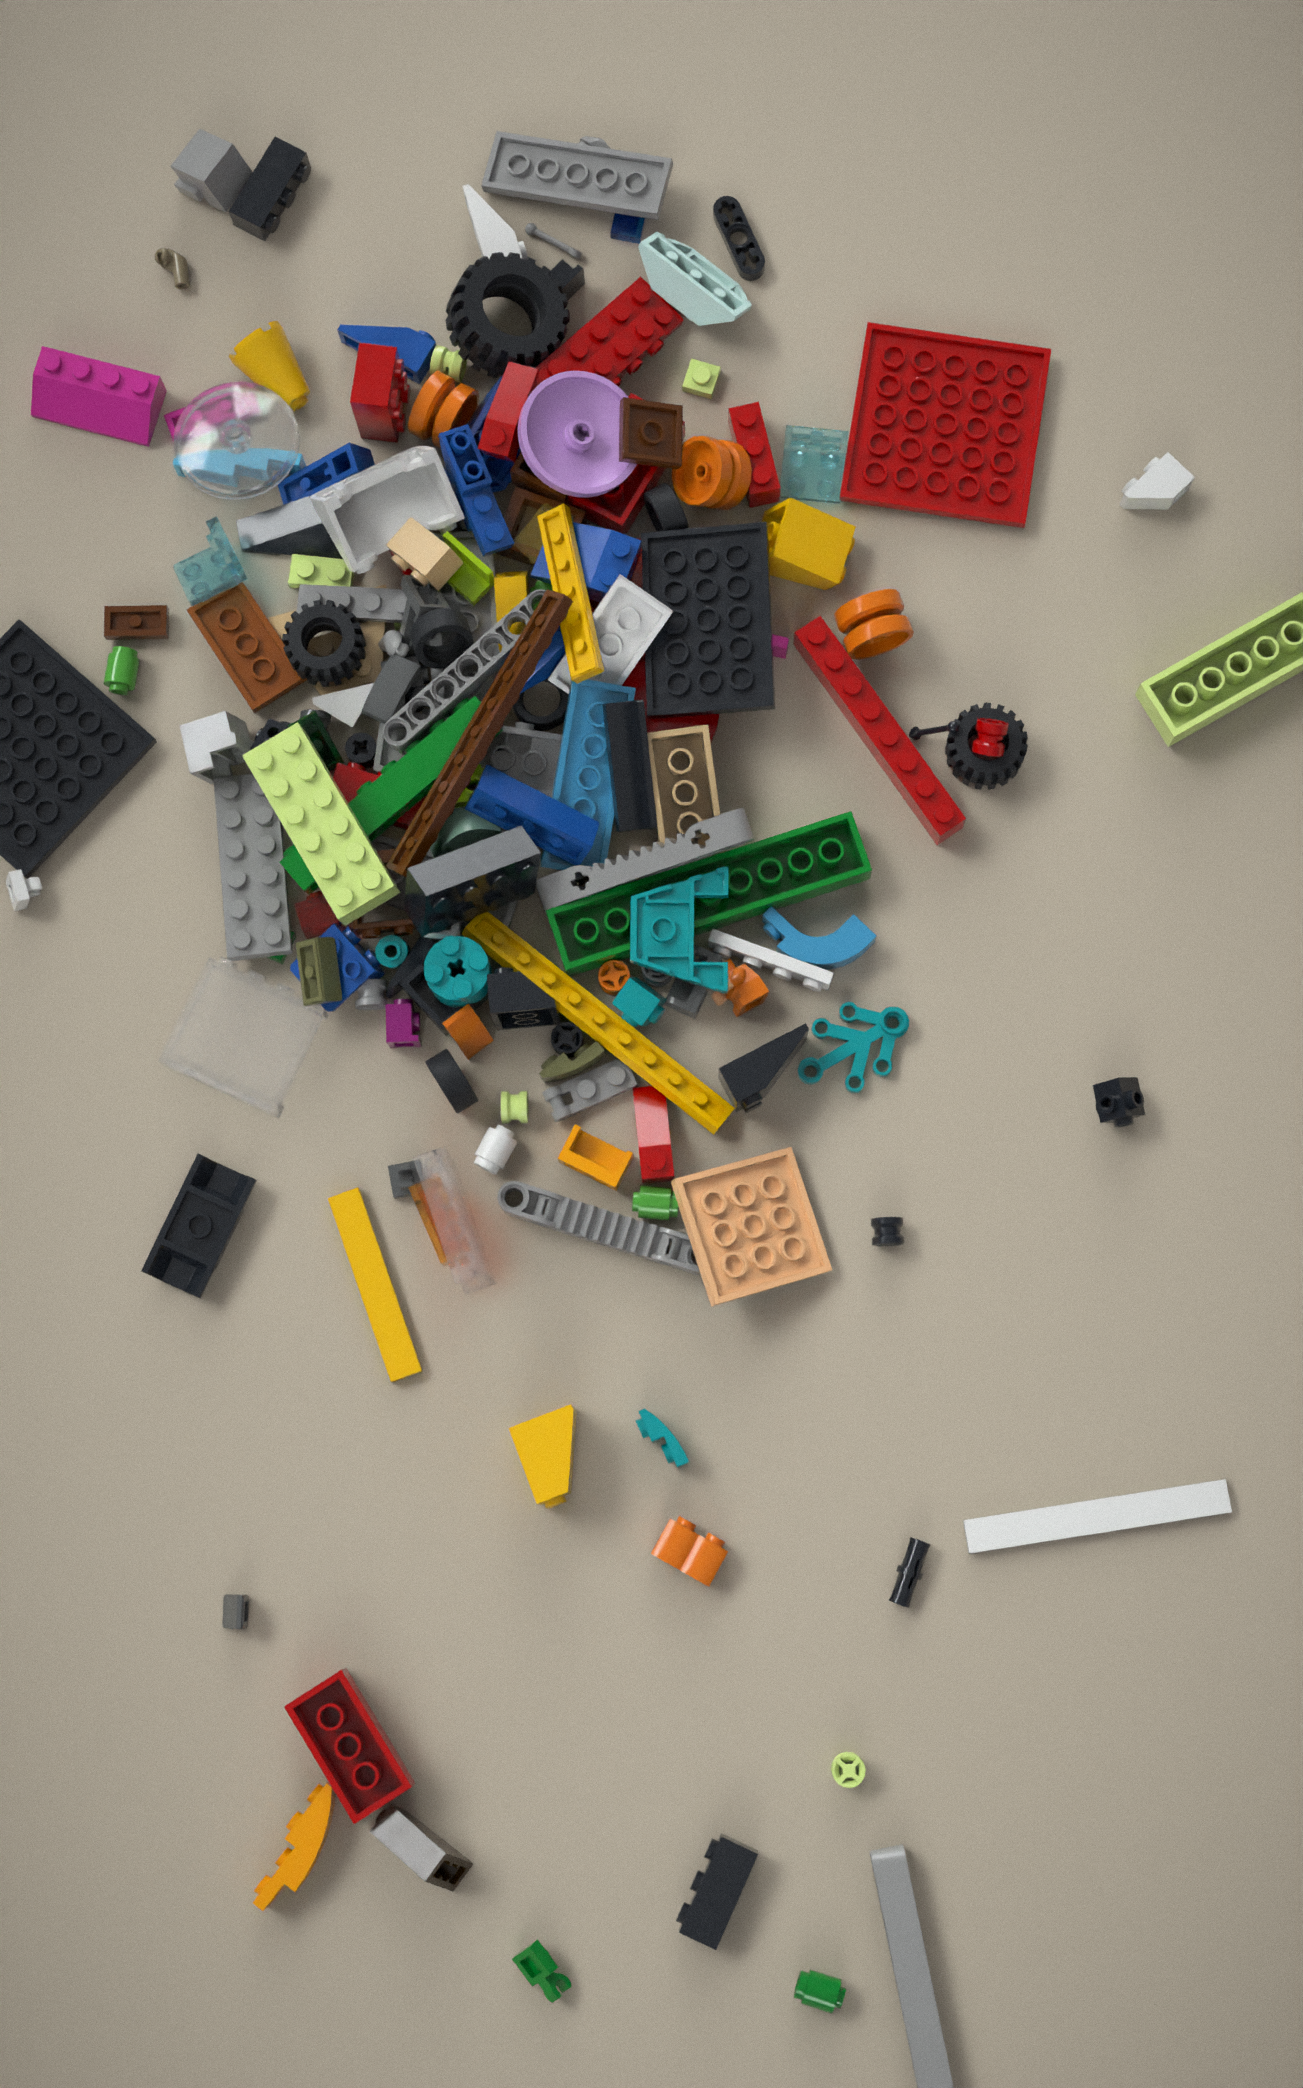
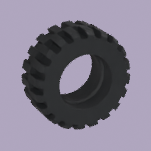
[445,252,570,378]

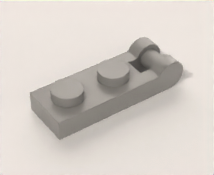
[542,1059,638,1122]

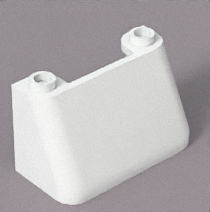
[310,446,465,574]

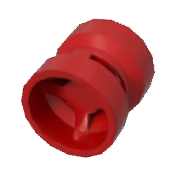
[972,718,1009,757]

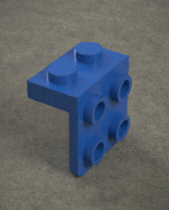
[290,924,385,1012]

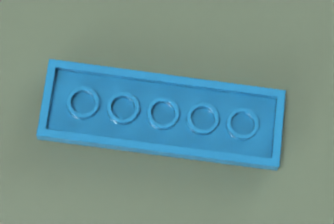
[540,679,636,870]

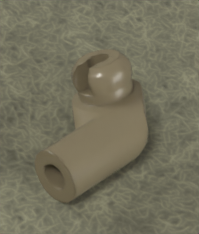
[155,248,190,289]

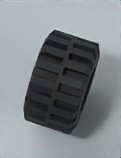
[282,600,366,687]
[945,703,1028,790]

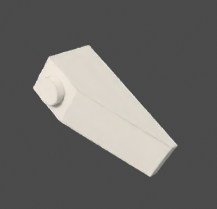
[463,184,528,260]

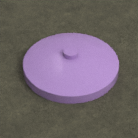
[518,371,637,497]

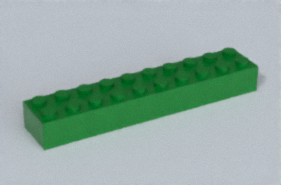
[546,811,872,977]

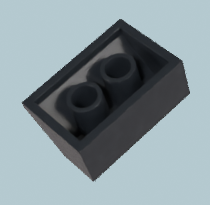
[487,967,561,1031]

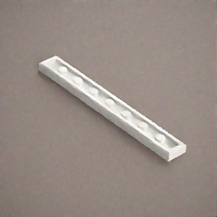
[963,1479,1232,1553]

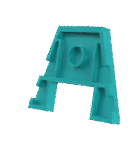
[630,867,728,993]

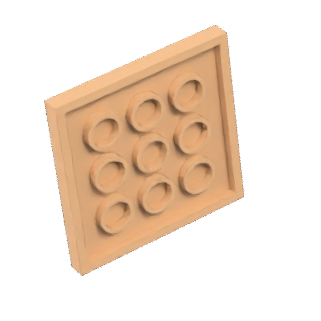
[671,1147,832,1307]

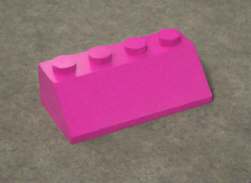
[31,346,167,447]

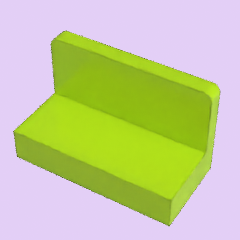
[443,531,494,606]

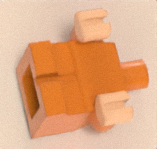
[711,959,769,1017]

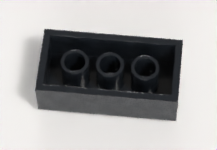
[404,825,541,937]

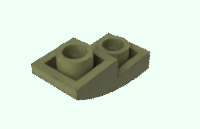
[539,1041,606,1083]

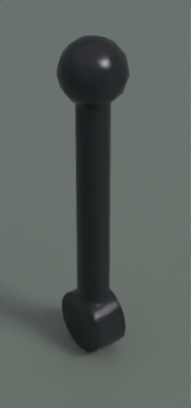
[909,721,959,740]

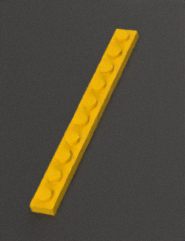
[462,912,735,1135]

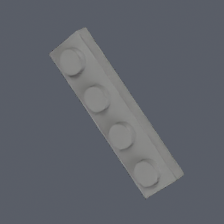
[297,584,407,623]

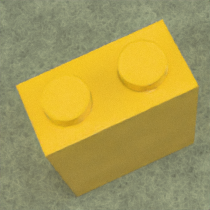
[761,497,856,590]
[509,1404,577,1509]

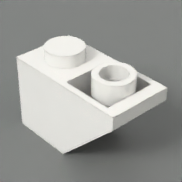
[1120,452,1195,510]

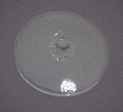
[174,382,300,500]

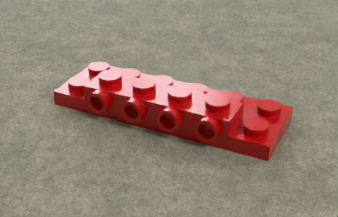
[535,276,684,388]

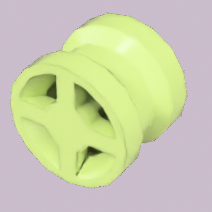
[501,1091,529,1124]
[831,1752,866,1788]

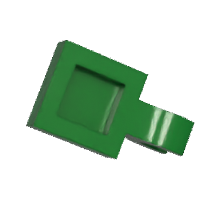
[512,1939,572,2003]

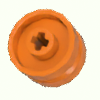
[408,371,480,449]
[672,436,752,510]
[834,589,914,660]

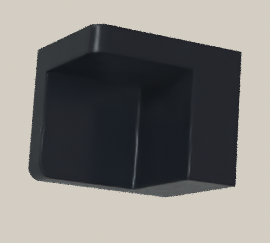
[545,259,585,300]

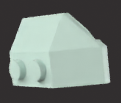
[638,232,752,326]

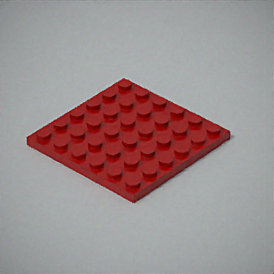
[839,322,1051,528]

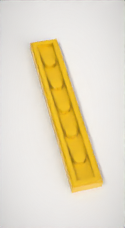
[537,503,604,684]
[328,1187,423,1382]

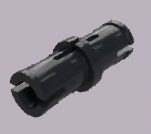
[889,1537,931,1608]

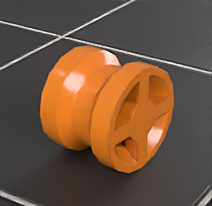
[598,960,630,996]

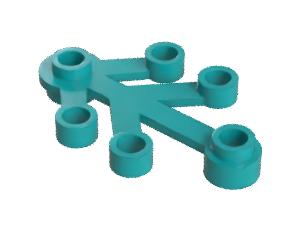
[798,1002,909,1093]

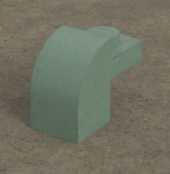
[430,806,502,858]

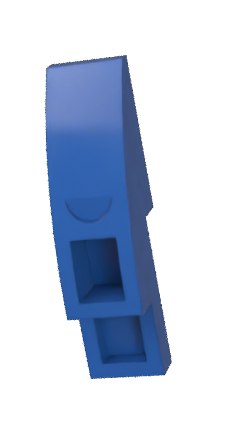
[438,424,514,557]

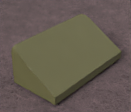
[296,937,342,1006]

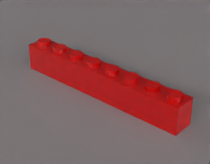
[793,615,966,845]

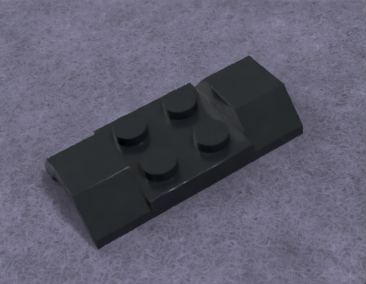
[141,1153,257,1299]

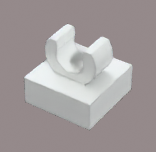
[6,869,42,911]

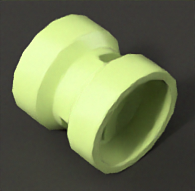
[430,345,468,382]

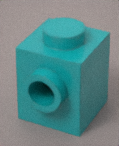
[611,977,667,1027]

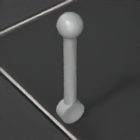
[525,223,582,259]

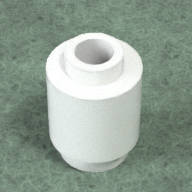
[474,1125,517,1175]

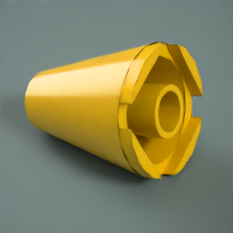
[228,321,310,411]

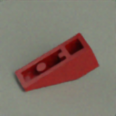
[478,362,540,462]
[633,1086,675,1184]

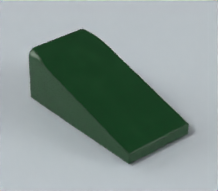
[288,710,345,771]

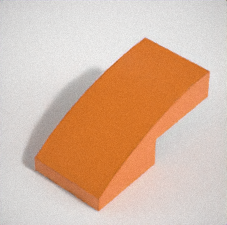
[442,1004,494,1060]

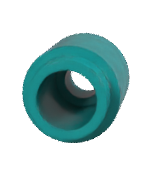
[375,935,410,969]

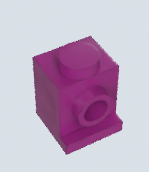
[385,999,422,1048]

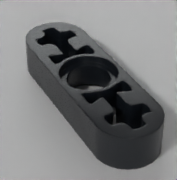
[713,196,765,281]

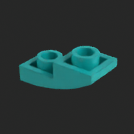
[635,1408,689,1468]

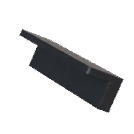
[602,700,657,832]

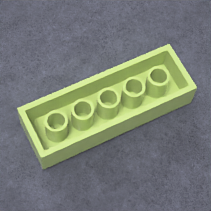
[1135,592,1303,747]
[242,722,401,926]

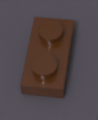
[104,605,169,640]

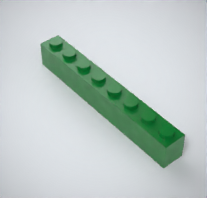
[280,696,503,896]

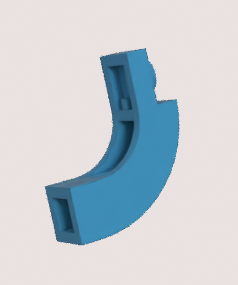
[762,906,877,970]

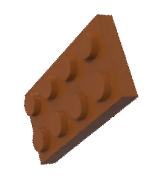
[186,577,307,714]

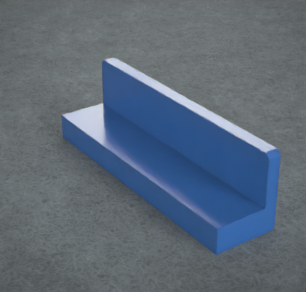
[465,765,599,866]

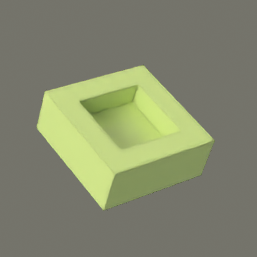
[682,358,721,399]

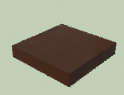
[619,397,683,469]

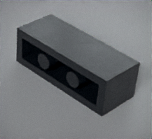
[229,136,311,241]
[676,1833,758,1950]

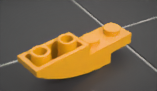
[253,1782,336,1911]

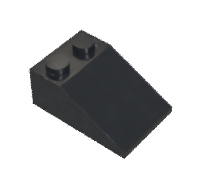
[718,1023,809,1113]

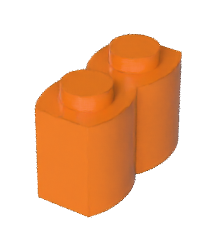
[651,1516,728,1587]

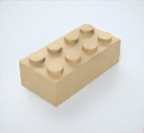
[647,725,726,856]

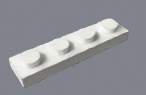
[708,929,834,992]

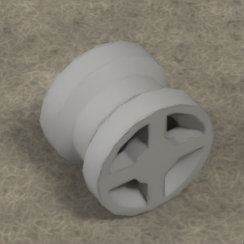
[355,979,387,1010]

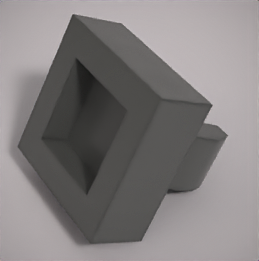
[388,1160,426,1199]

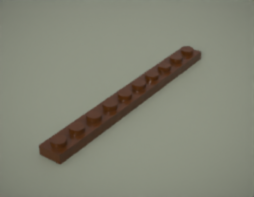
[386,589,573,878]

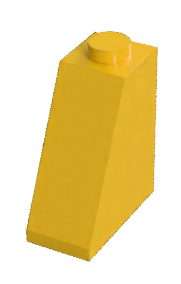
[494,570,529,653]

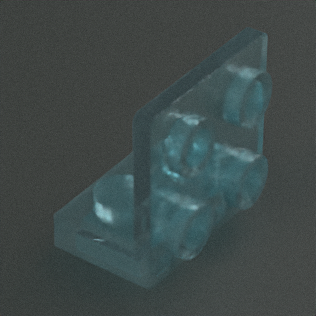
[780,425,849,504]
[173,516,248,606]

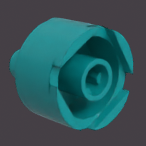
[424,936,492,1008]

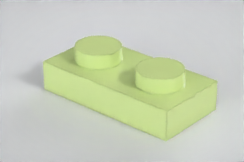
[288,554,354,588]

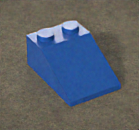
[530,522,641,603]

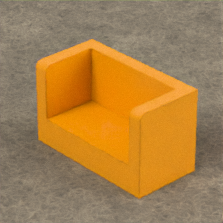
[557,1124,634,1191]

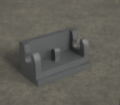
[664,945,723,1019]

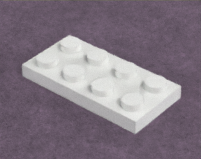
[548,574,673,694]

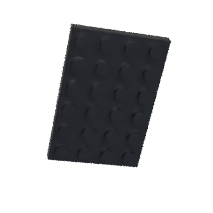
[641,522,775,719]

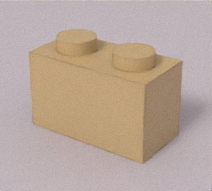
[386,517,463,591]

